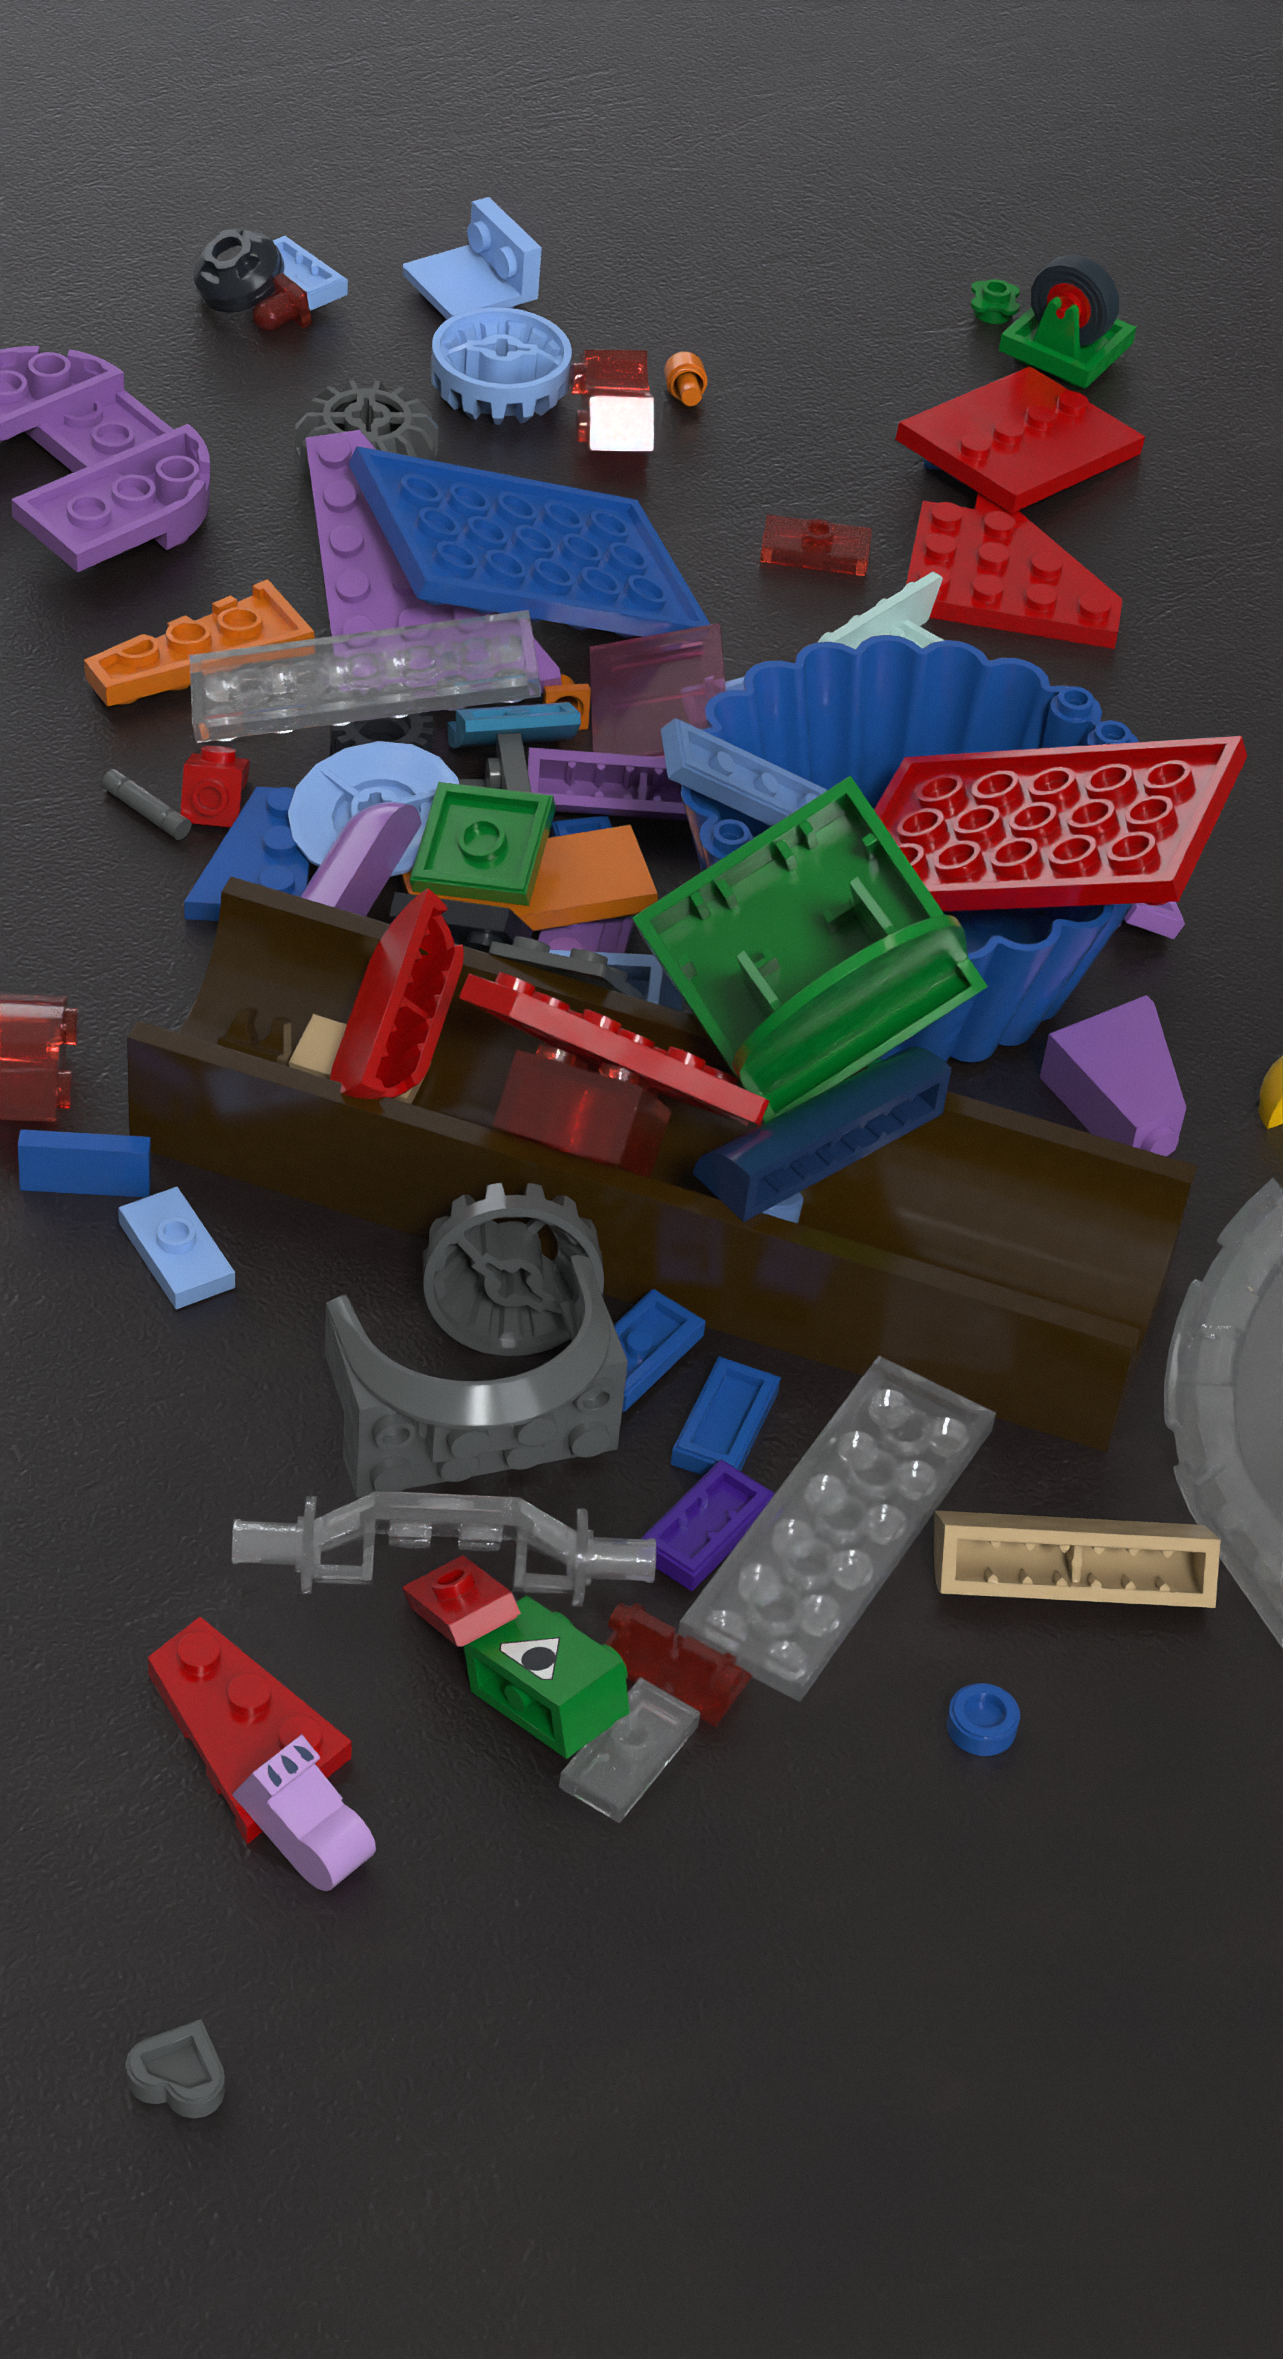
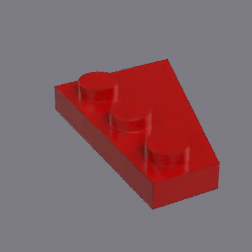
[148,1617,352,1844]

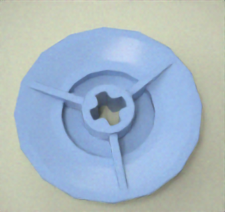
[288,741,459,876]

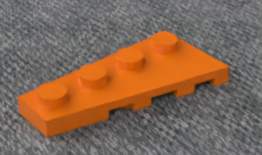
[84,579,315,707]

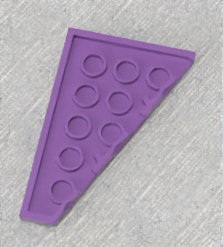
[306,430,562,710]

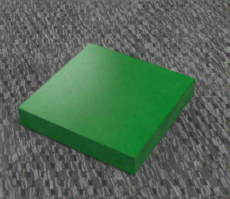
[410,782,556,906]

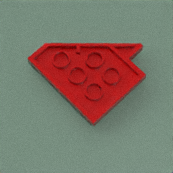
[906,493,1123,649]
[459,972,770,1126]

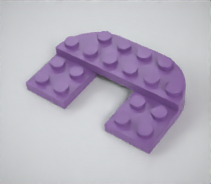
[0,346,210,572]

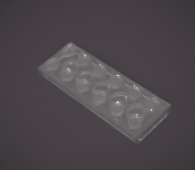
[189,610,541,743]
[678,1356,996,1702]

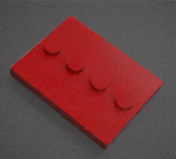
[895,366,1145,513]

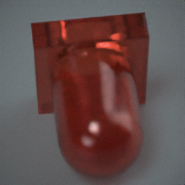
[253,273,312,331]

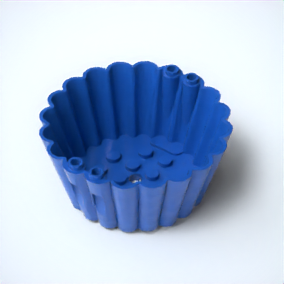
[681,635,1139,1063]

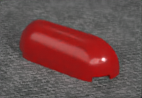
[330,888,464,1099]

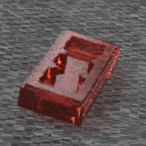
[760,514,872,576]

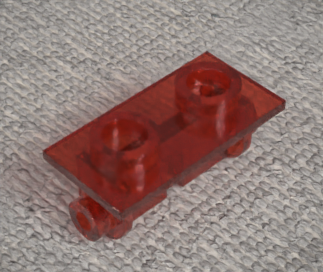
[605,1603,752,1727]

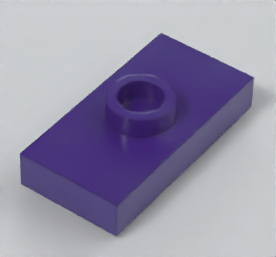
[637,1459,776,1591]

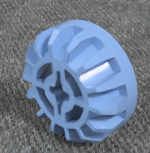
[431,307,572,425]

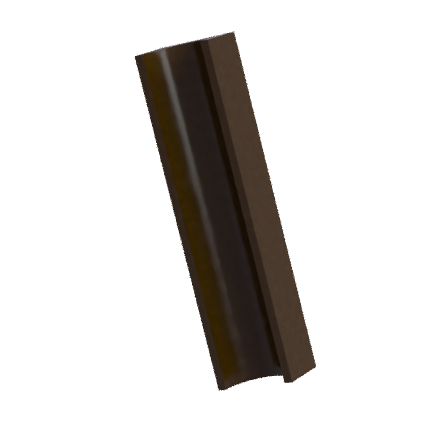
[127,876,1197,1452]

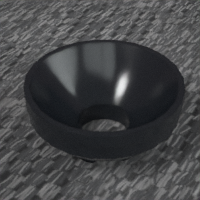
[193,229,285,313]

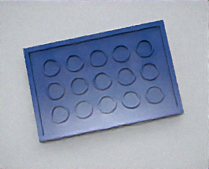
[348,446,714,647]

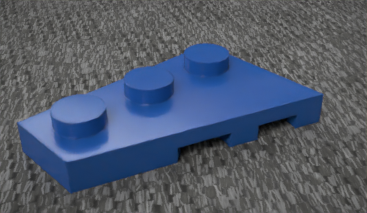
[184,787,310,921]

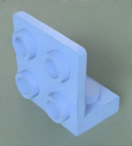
[403,197,542,320]

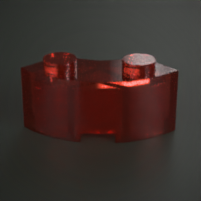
[570,350,653,451]
[0,993,79,1122]

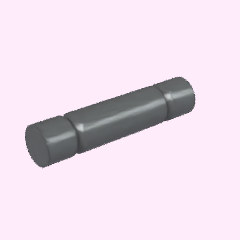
[102,769,191,840]

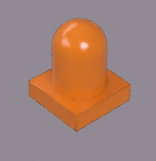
[543,674,591,730]

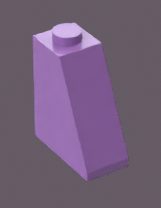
[1040,995,1186,1157]

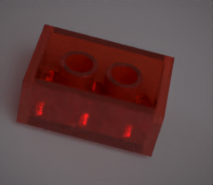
[492,1044,672,1178]

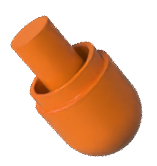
[664,351,707,406]

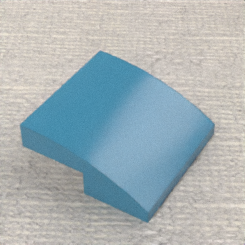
[447,702,581,748]

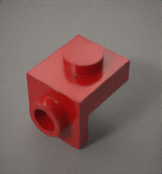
[180,746,250,827]

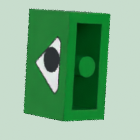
[464,1595,630,1759]

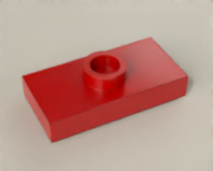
[402,1555,521,1647]

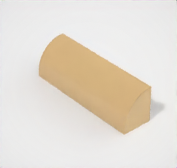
[934,1510,1221,1608]

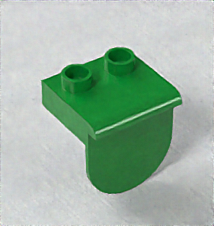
[632,776,988,1123]

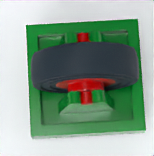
[999,254,1137,389]

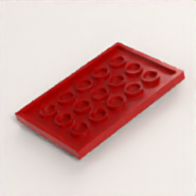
[874,736,1247,911]

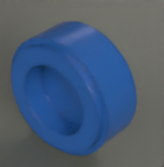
[946,1683,1020,1756]

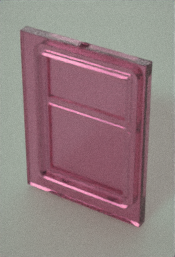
[589,623,726,758]

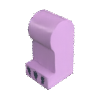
[232,1735,376,1891]

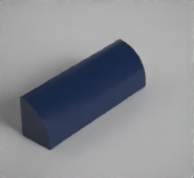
[693,1047,952,1222]

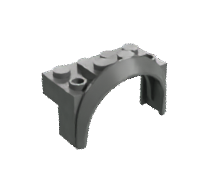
[325,1255,628,1498]

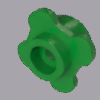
[971,279,1020,324]

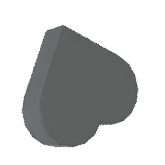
[125,2019,225,2119]

